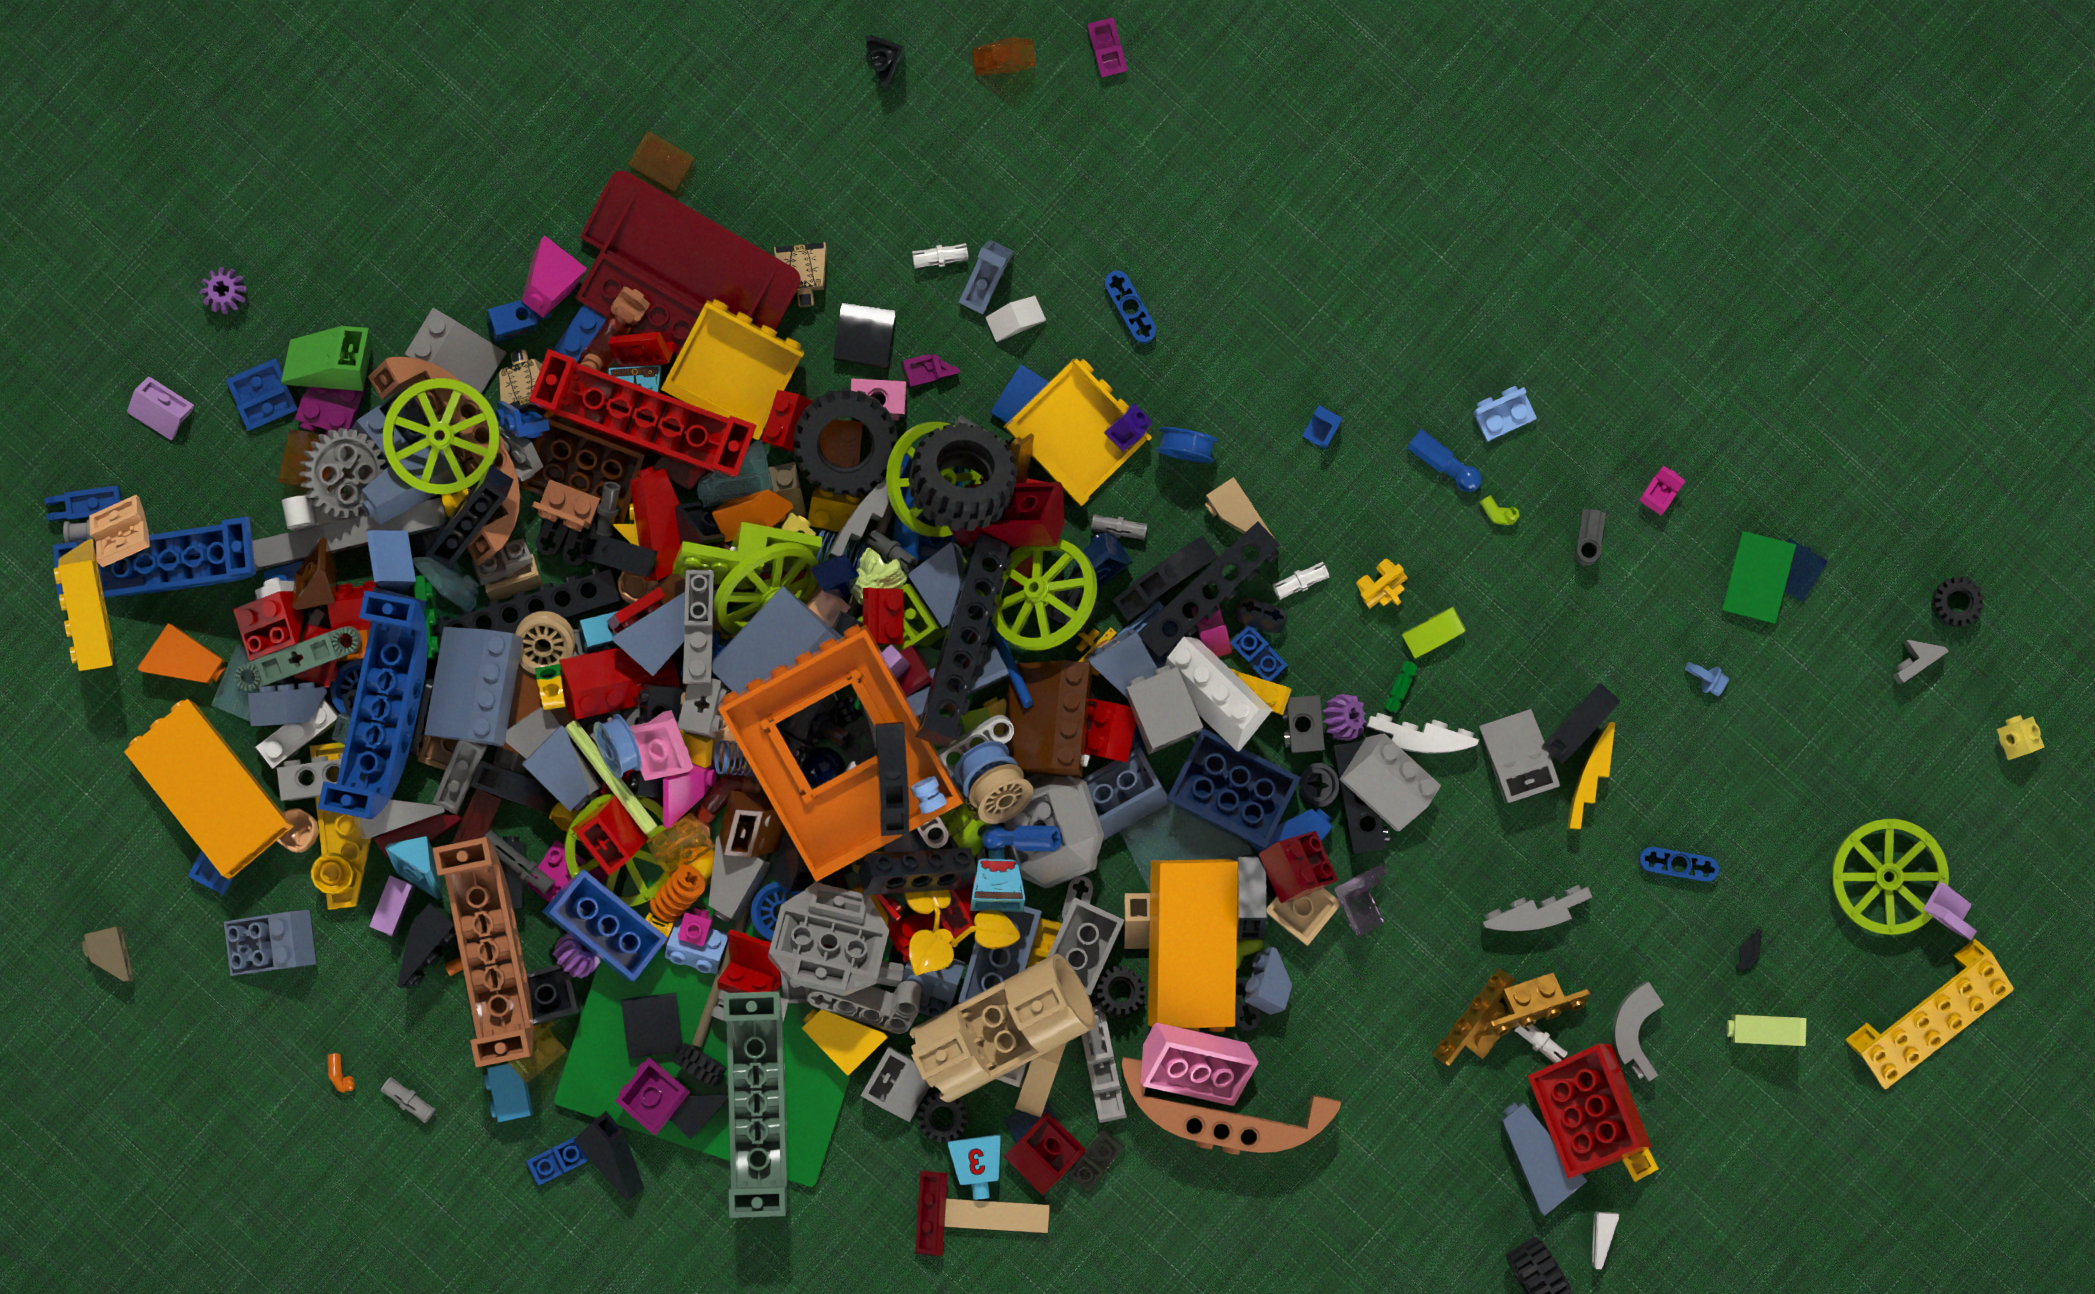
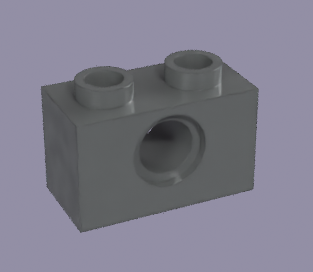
[1282,695,1325,754]

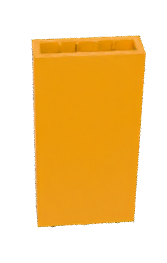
[124,699,294,879]
[1148,859,1238,1032]

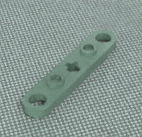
[234,626,361,691]

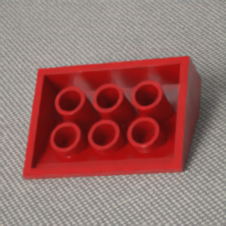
[1528,1044,1652,1179]

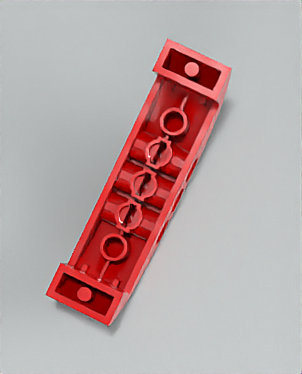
[529,349,757,477]

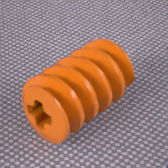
[650,864,705,922]

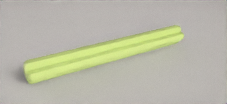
[565,720,657,834]

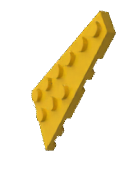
[310,742,371,910]

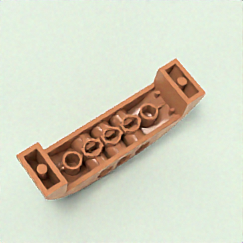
[368,357,520,566]
[432,837,533,1067]
[1121,1056,1341,1155]

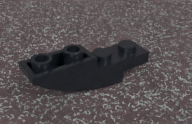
[1113,535,1219,622]
[875,722,909,836]

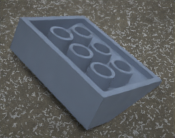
[712,585,843,722]
[424,627,523,747]
[907,644,1009,718]

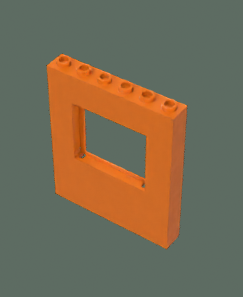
[718,624,963,882]

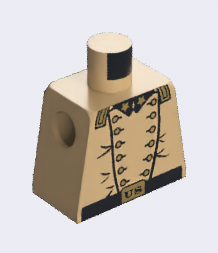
[774,242,827,307]
[499,350,543,412]

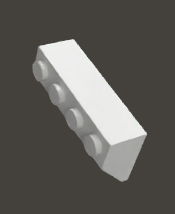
[1165,637,1272,752]

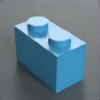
[484,1061,534,1122]

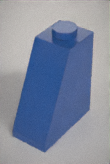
[1248,809,1333,853]

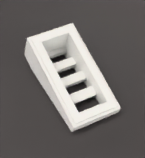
[1591,1212,1619,1269]

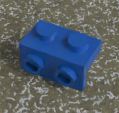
[495,400,550,438]

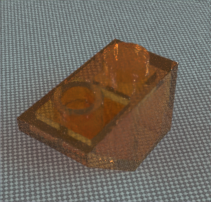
[972,37,1036,76]

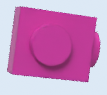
[1639,466,1685,515]
[678,906,715,946]

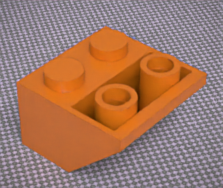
[712,489,794,542]

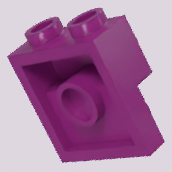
[295,385,367,436]
[615,1058,690,1135]

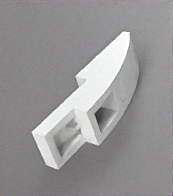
[1366,713,1479,753]

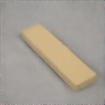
[944,1198,1049,1233]

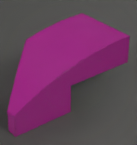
[901,354,960,389]

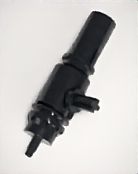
[776,611,863,765]

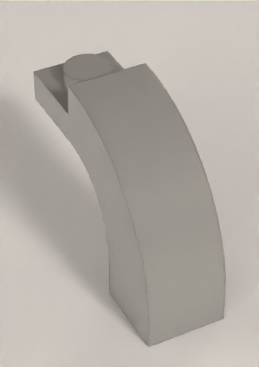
[1612,981,1664,1081]

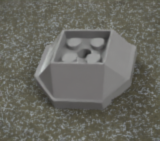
[997,774,1104,888]
[768,882,889,996]

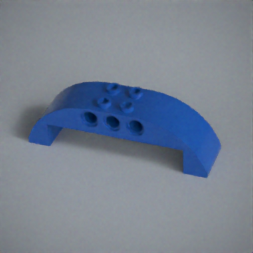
[53,517,256,599]
[317,591,428,820]

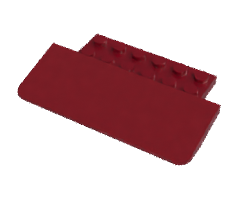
[575,171,801,357]

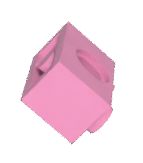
[851,379,907,421]

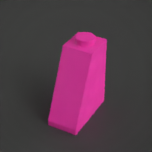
[522,236,587,318]

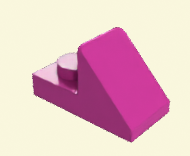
[1190,604,1232,657]

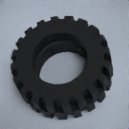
[793,388,898,496]
[908,423,1017,531]

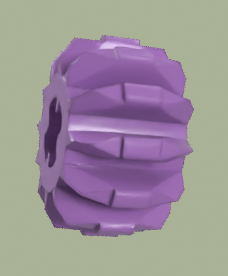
[200,267,247,314]
[1322,694,1367,741]
[553,933,600,978]

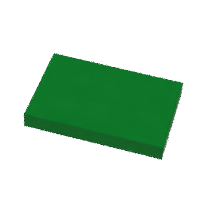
[1722,531,1796,624]

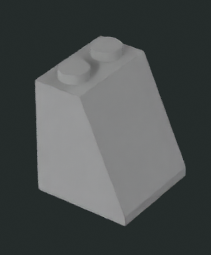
[1125,665,1203,755]

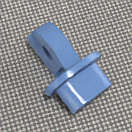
[1685,662,1729,696]

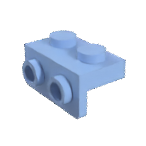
[665,918,728,974]

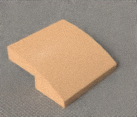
[89,495,150,567]

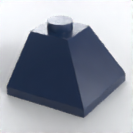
[1068,533,1133,591]

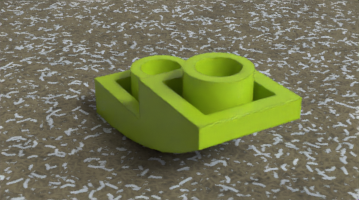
[1402,607,1466,658]

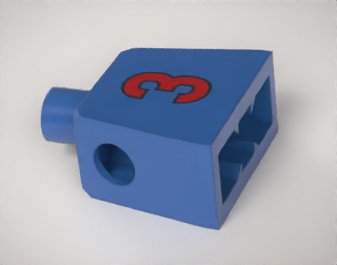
[486,300,551,345]

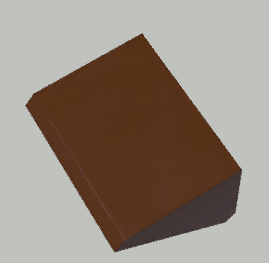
[292,537,337,610]

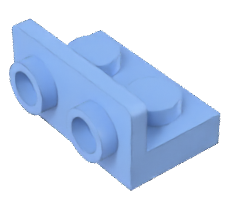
[1473,386,1537,442]

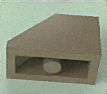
[82,926,134,981]

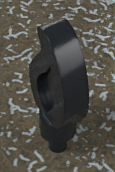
[1736,929,1763,969]

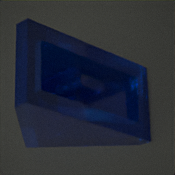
[810,554,859,599]

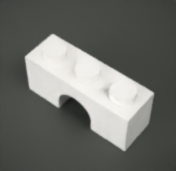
[256,697,342,769]

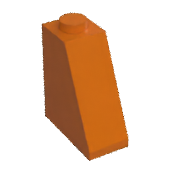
[137,623,227,684]

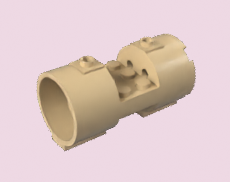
[910,954,1096,1102]

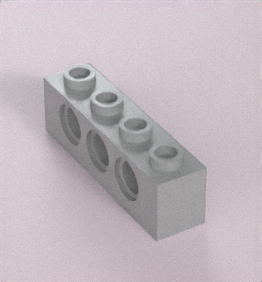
[277,753,343,801]

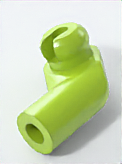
[1479,495,1520,525]
[1236,940,1263,969]

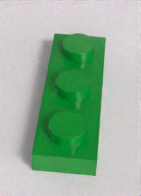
[414,575,440,660]

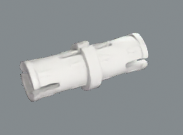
[912,243,968,269]
[1272,562,1329,600]
[1514,1025,1568,1064]

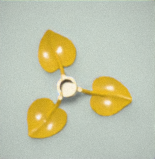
[905,890,1020,976]

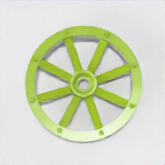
[383,378,500,495]
[886,422,982,537]
[991,539,1097,650]
[713,542,820,635]
[564,792,681,907]
[1832,819,1949,935]

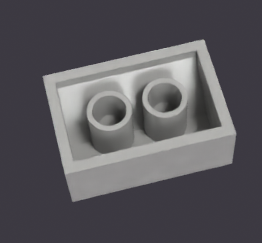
[1340,733,1441,831]
[1047,897,1124,995]

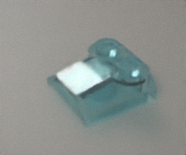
[412,557,479,613]

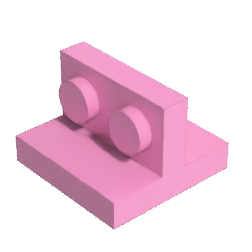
[630,710,694,781]

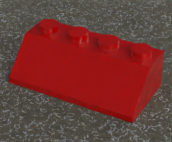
[559,647,680,719]

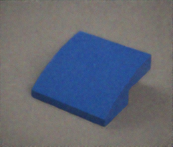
[226,357,298,431]
[990,365,1049,424]

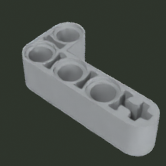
[807,981,922,1034]

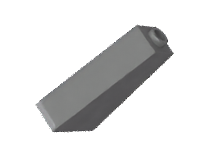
[505,706,601,803]

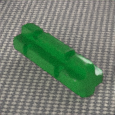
[1384,661,1418,713]

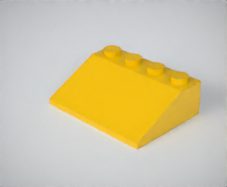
[54,539,113,671]

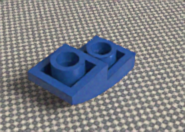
[1230,626,1288,682]
[525,1136,589,1186]

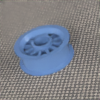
[594,714,642,779]
[954,741,1018,798]

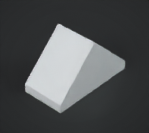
[985,296,1046,343]

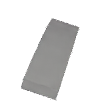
[827,467,904,562]
[1081,1005,1126,1123]

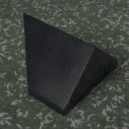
[865,35,906,92]
[675,502,726,545]

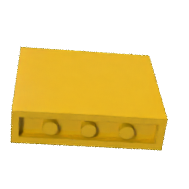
[661,299,804,440]
[1003,359,1152,506]

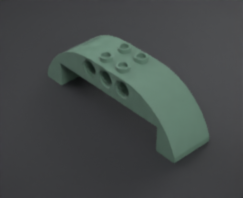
[723,991,788,1218]

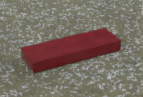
[915,1170,948,1256]

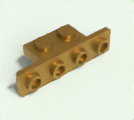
[1433,968,1515,1066]
[1485,973,1591,1036]

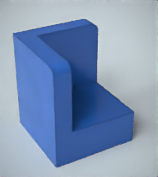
[1302,405,1343,449]

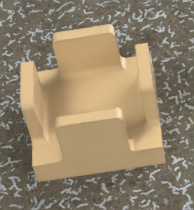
[1266,888,1342,946]

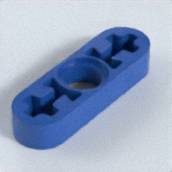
[1105,271,1156,344]
[1639,847,1719,882]

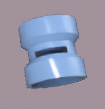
[910,776,947,814]

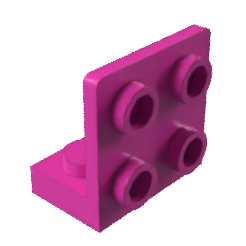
[527,840,608,902]

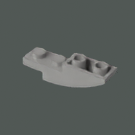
[683,570,714,684]
[1481,885,1592,931]

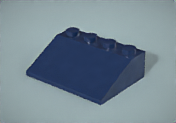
[1166,728,1301,850]

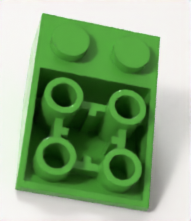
[281,326,372,391]

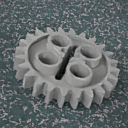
[299,428,386,518]

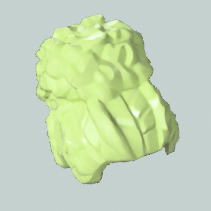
[849,548,908,605]

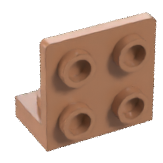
[532,479,601,532]

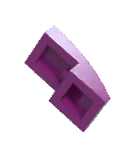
[1087,17,1128,77]

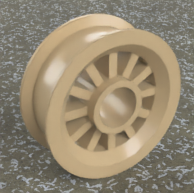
[515,611,575,675]
[969,764,1033,824]

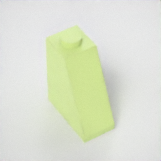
[1726,1015,1806,1046]

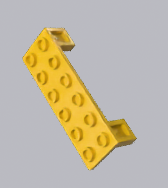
[1846,939,2014,1089]

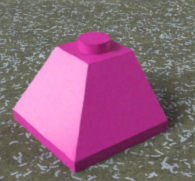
[663,759,717,828]

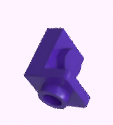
[1104,404,1152,452]

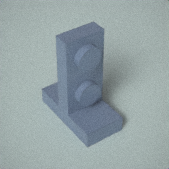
[958,240,1015,314]

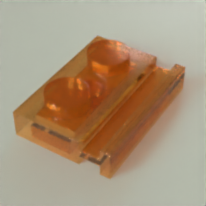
[628,131,695,193]

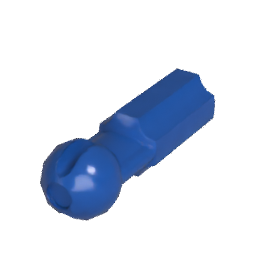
[1407,429,1482,492]
[982,824,1062,852]

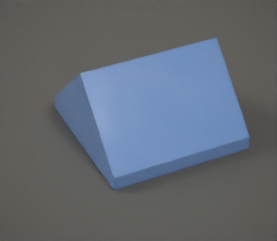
[366,530,416,594]

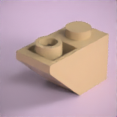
[1124,893,1150,949]

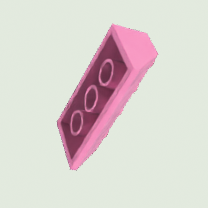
[1141,1022,1258,1106]

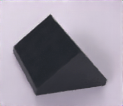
[526,964,579,1026]

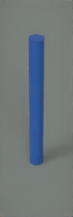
[987,618,1034,708]

